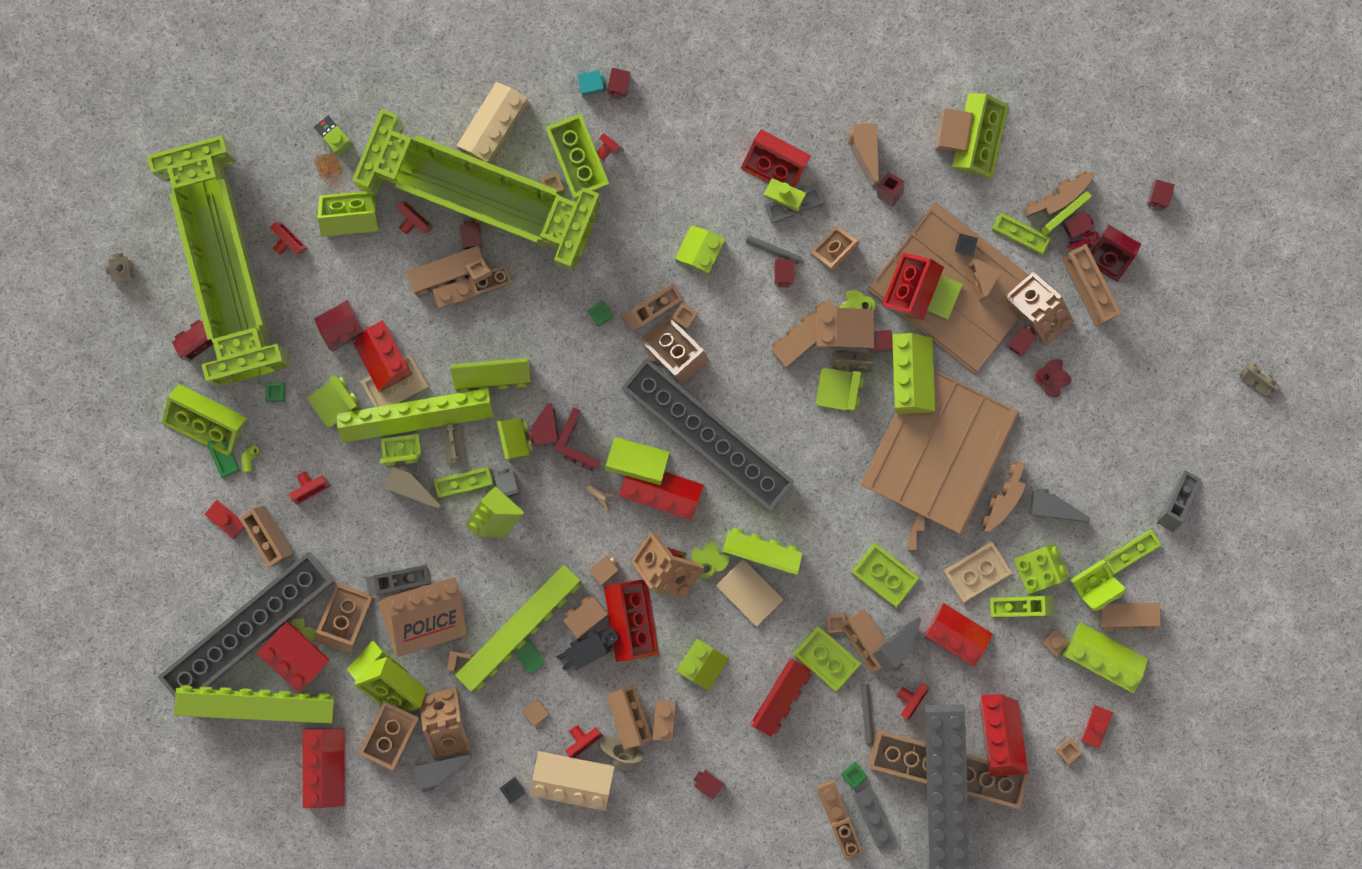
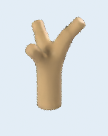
[586,485,613,511]

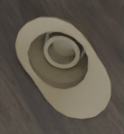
[600,736,644,772]

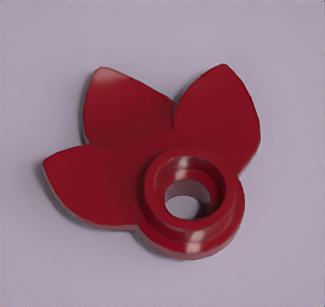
[1067,231,1101,249]
[1035,359,1071,397]

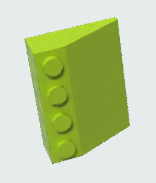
[722,527,802,575]

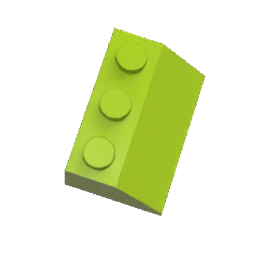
[317,191,379,237]
[465,486,524,538]
[354,657,427,712]

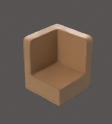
[447,650,474,671]

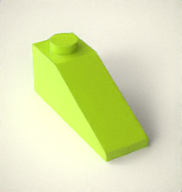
[990,595,1054,617]

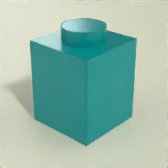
[577,70,607,97]

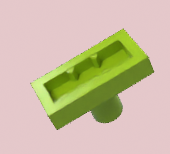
[764,178,807,212]

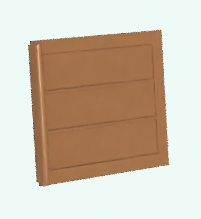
[867,202,1036,374]
[860,370,1020,536]

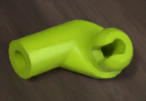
[241,445,260,472]

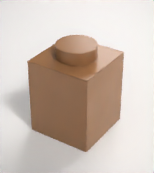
[589,556,619,585]

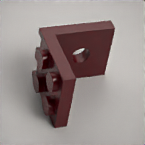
[554,407,601,472]

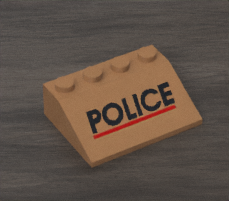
[378,577,467,658]

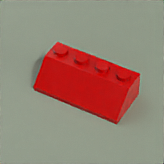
[619,471,704,521]
[604,579,659,662]
[750,658,812,737]
[980,694,1028,777]
[303,728,345,808]

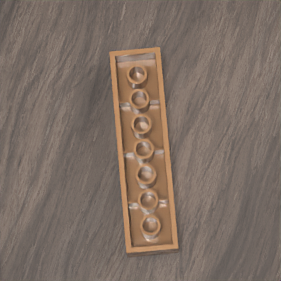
[867,729,1030,809]

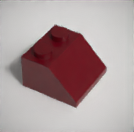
[1091,225,1141,282]
[314,300,364,352]
[172,320,213,362]
[529,403,559,447]

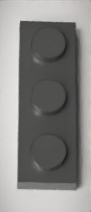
[764,185,825,224]
[853,787,895,848]

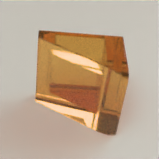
[314,152,342,178]

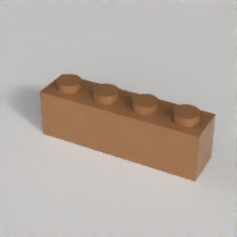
[406,246,484,296]
[771,300,836,369]

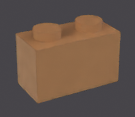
[563,596,608,638]
[652,699,676,741]

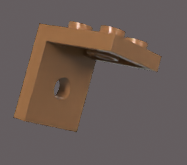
[1004,272,1074,346]
[631,532,705,598]
[420,687,472,760]

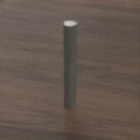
[746,235,801,264]
[861,684,873,743]

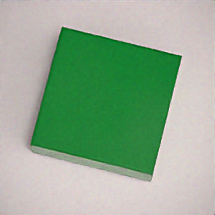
[587,301,614,327]
[265,383,286,402]
[841,762,868,789]

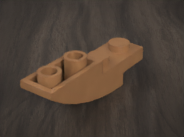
[1023,171,1094,218]
[432,265,512,309]
[981,461,1026,532]
[816,780,863,860]

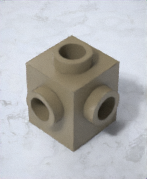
[105,253,134,282]

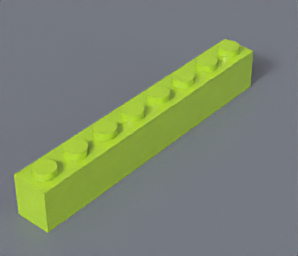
[337,388,494,443]
[455,565,582,692]
[174,686,334,723]

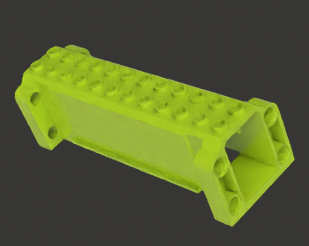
[352,109,601,273]
[147,135,291,386]

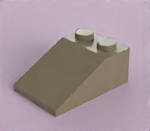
[384,465,444,509]

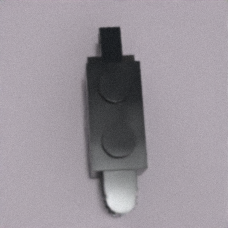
[556,628,620,671]

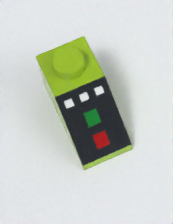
[314,115,352,156]

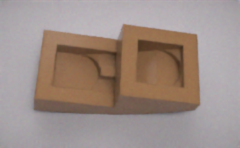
[907,514,925,550]

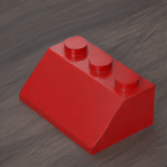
[740,129,811,188]
[882,252,944,320]
[353,320,413,392]
[923,603,993,667]
[256,620,330,693]

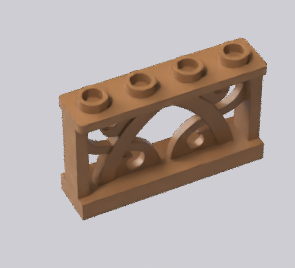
[1062,244,1121,326]

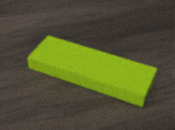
[1041,191,1092,236]
[991,212,1051,255]
[433,467,494,499]
[1103,529,1162,575]

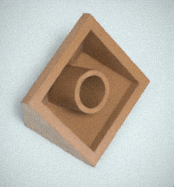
[934,108,974,151]
[810,226,860,273]
[968,259,1001,301]

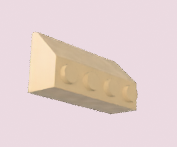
[457,82,529,164]
[529,751,615,811]

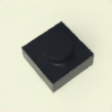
[955,233,978,257]
[499,776,526,804]

